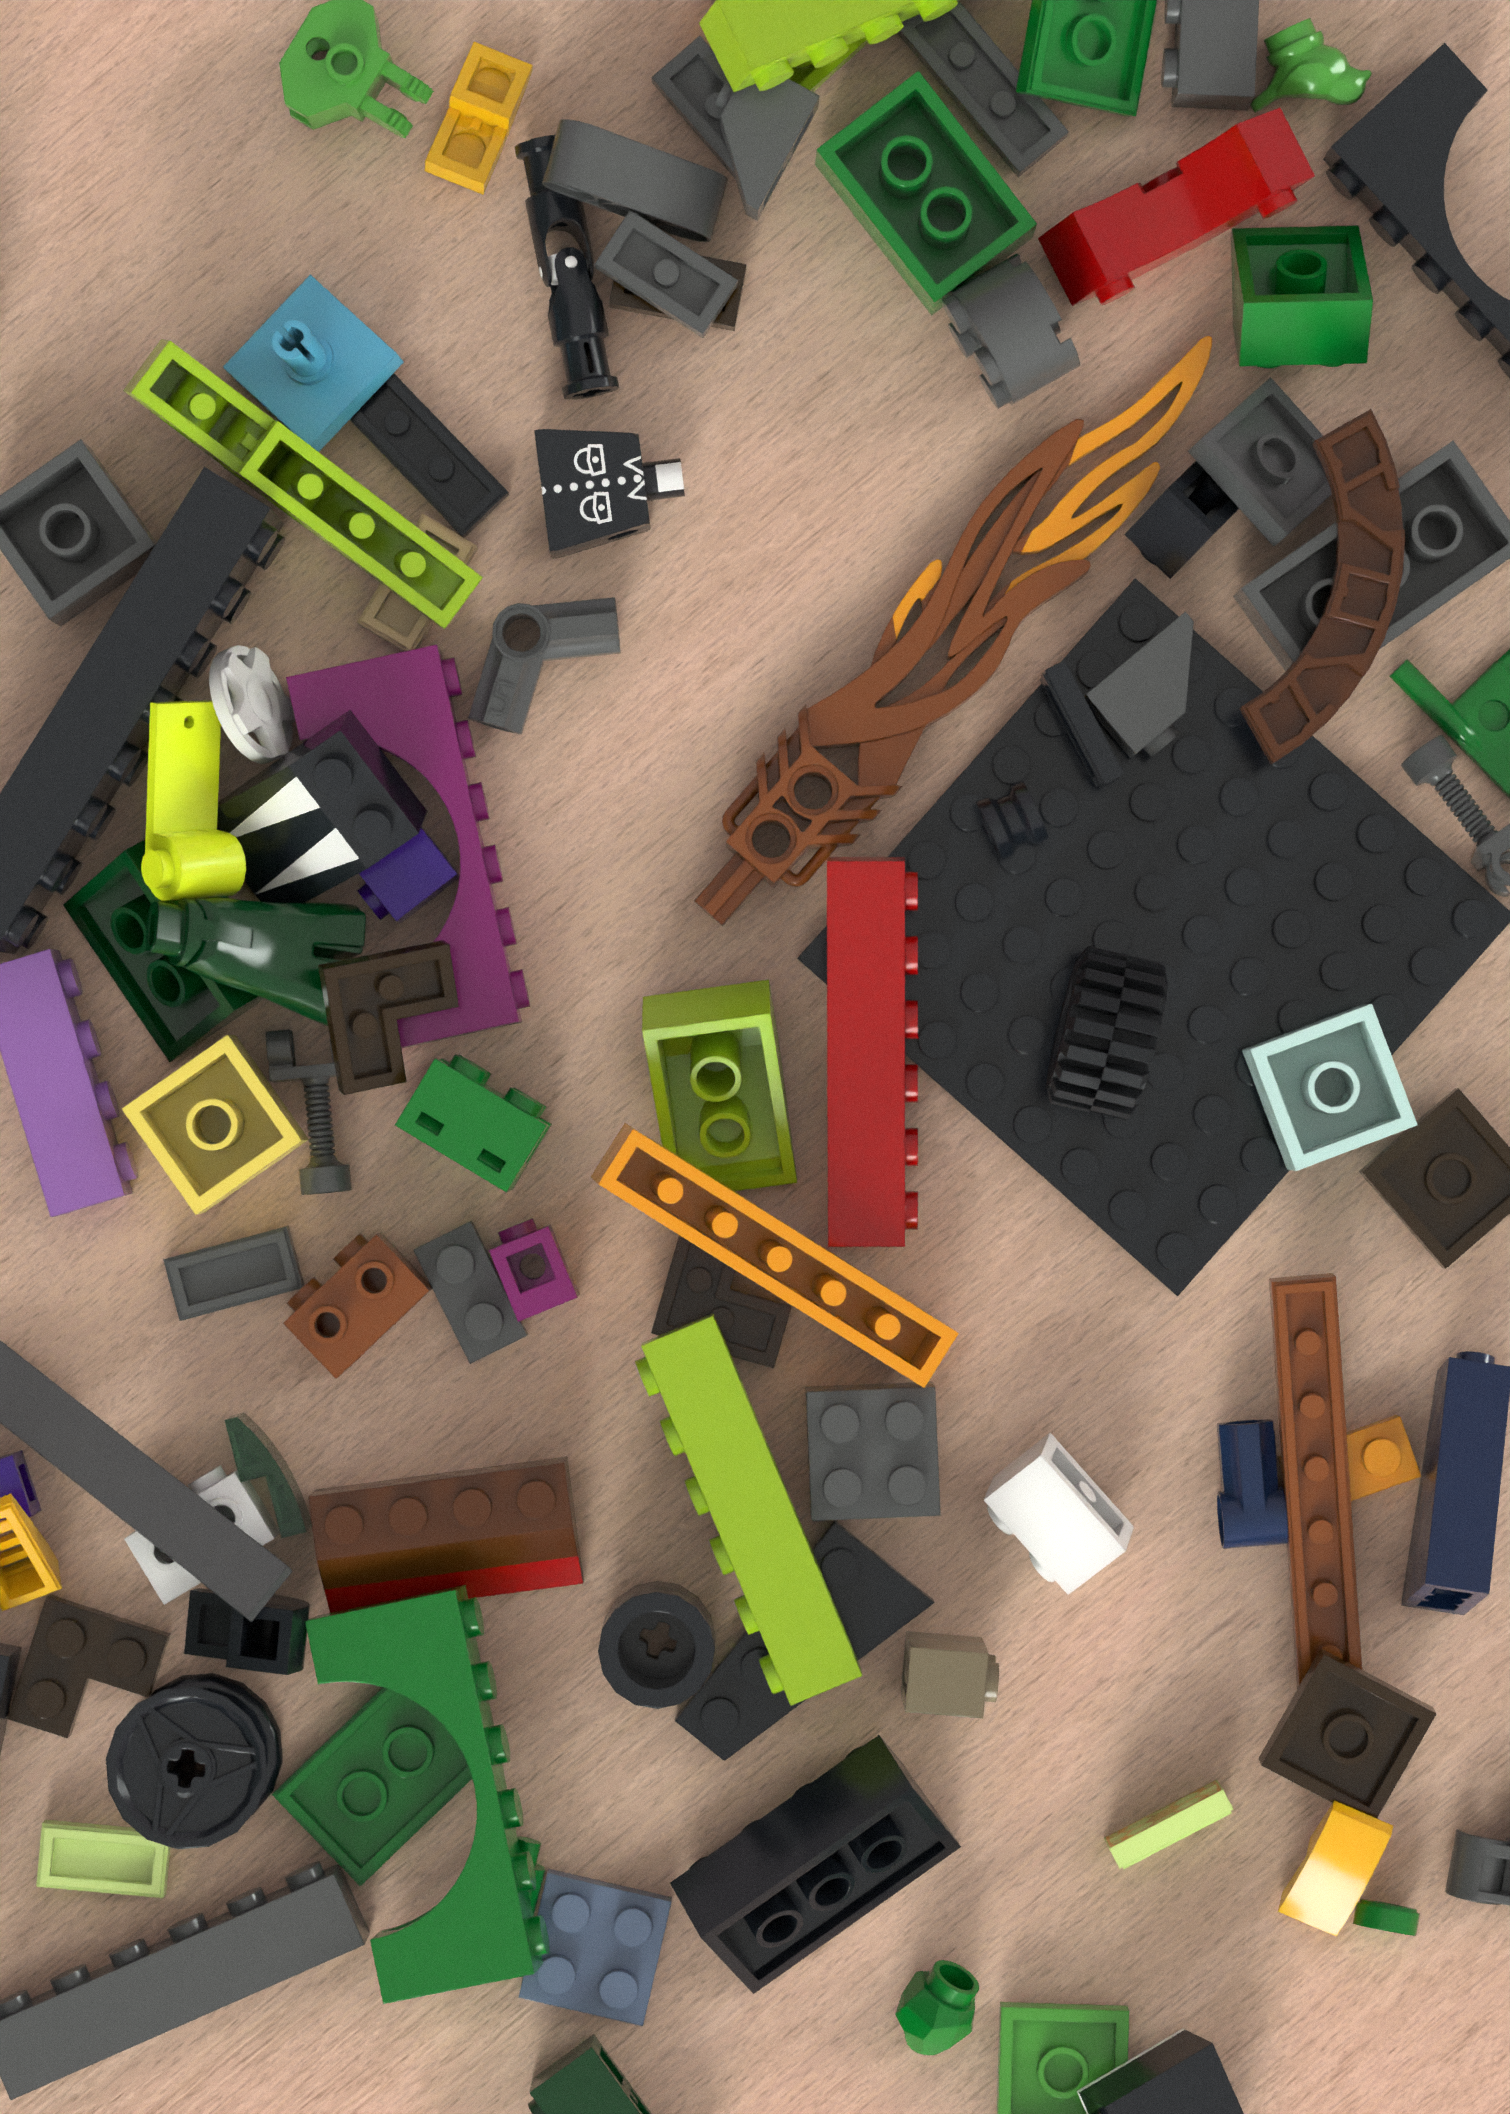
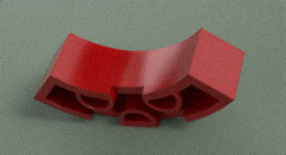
[1038,108,1315,306]

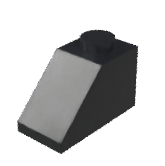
[1124,461,1239,579]

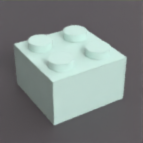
[1242,1004,1418,1171]

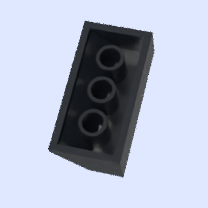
[670,1735,961,1994]

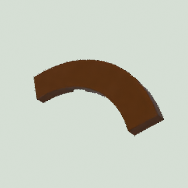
[1239,409,1405,764]

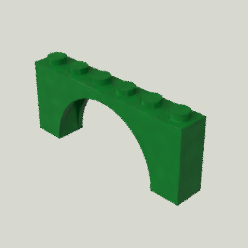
[305,1585,550,2004]

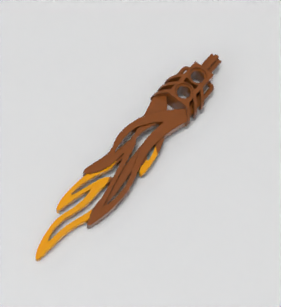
[694,336,1212,926]

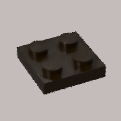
[1359,1088,1510,1269]
[1258,1648,1436,1818]

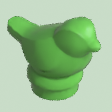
[1250,18,1372,113]

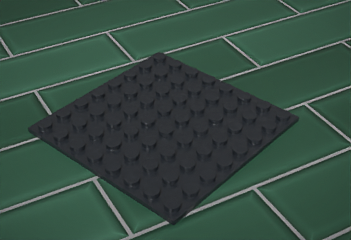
[797,578,1510,1296]

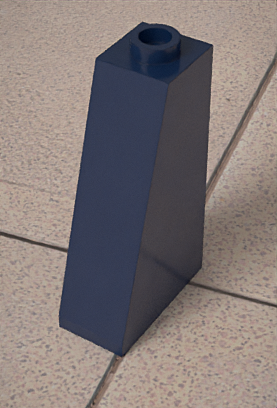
[1401,1351,1510,1615]

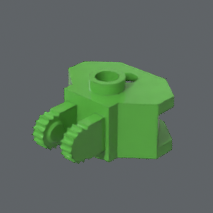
[279,0,434,138]

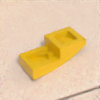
[425,42,533,195]
[1278,1801,1393,1936]

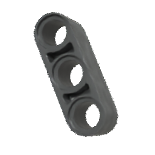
[542,119,728,242]

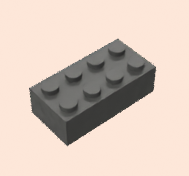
[1233,440,1510,671]

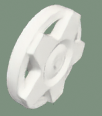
[209,645,295,764]

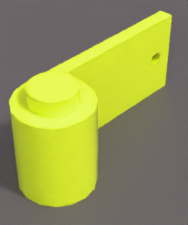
[141,700,246,901]

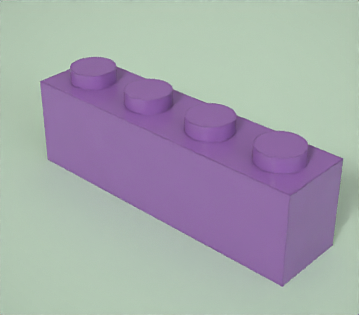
[0,949,138,1217]

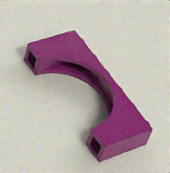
[286,644,530,1049]

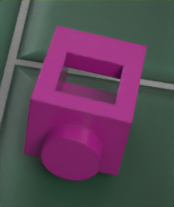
[489,1218,580,1322]

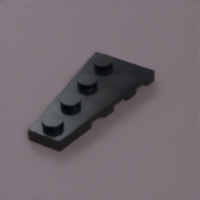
[675,1520,935,1761]

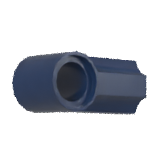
[1217,1419,1288,1549]

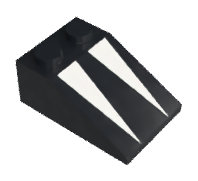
[217,710,427,903]

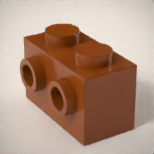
[283,1232,432,1379]

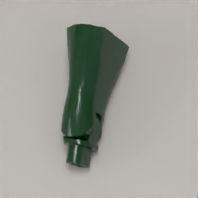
[145,897,366,1026]

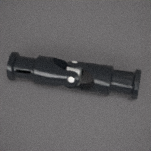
[514,135,619,400]

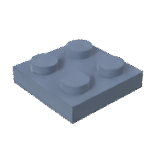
[518,1869,672,2026]

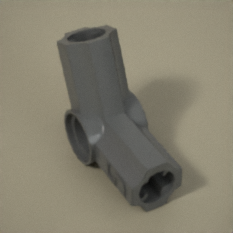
[468,597,621,735]

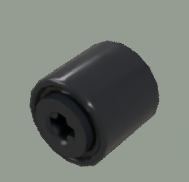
[598,1581,716,1709]

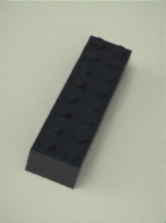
[0,467,285,954]

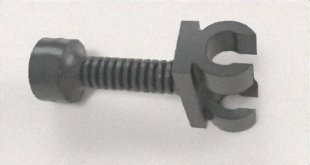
[1401,735,1510,897]
[266,1029,352,1195]

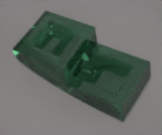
[225,1412,312,1538]

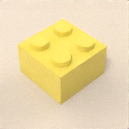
[122,1035,309,1215]

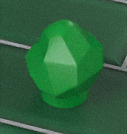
[895,1960,979,2056]

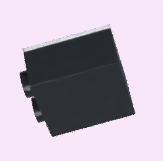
[1077,2028,1244,2114]

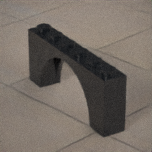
[1323,43,1510,378]

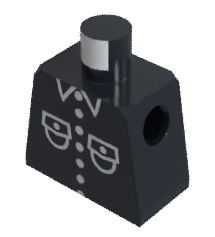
[534,429,685,559]

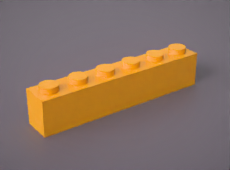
[591,1123,959,1388]

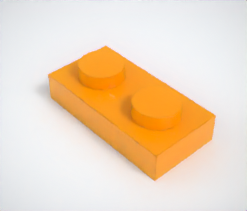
[1277,1415,1421,1501]

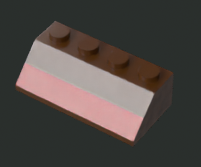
[308,1456,584,1613]

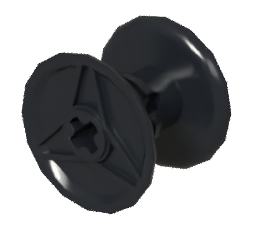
[106,1673,283,1849]

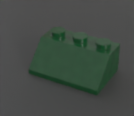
[63,840,264,1062]

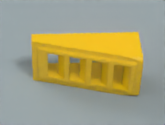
[0,1494,62,1612]

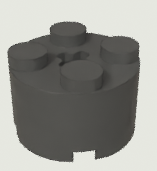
[942,253,1080,409]

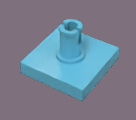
[223,275,404,452]

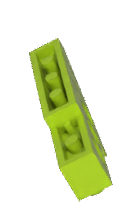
[123,339,483,629]

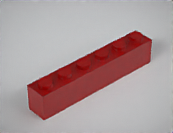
[827,857,918,1247]

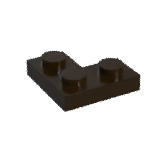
[318,940,459,1095]
[651,1235,791,1368]
[7,1594,171,1738]

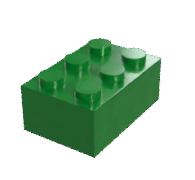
[815,70,1037,315]

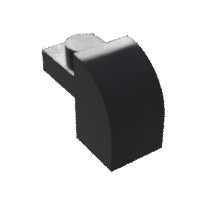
[184,1588,310,1675]

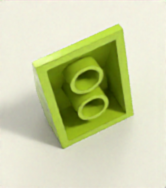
[642,980,797,1191]

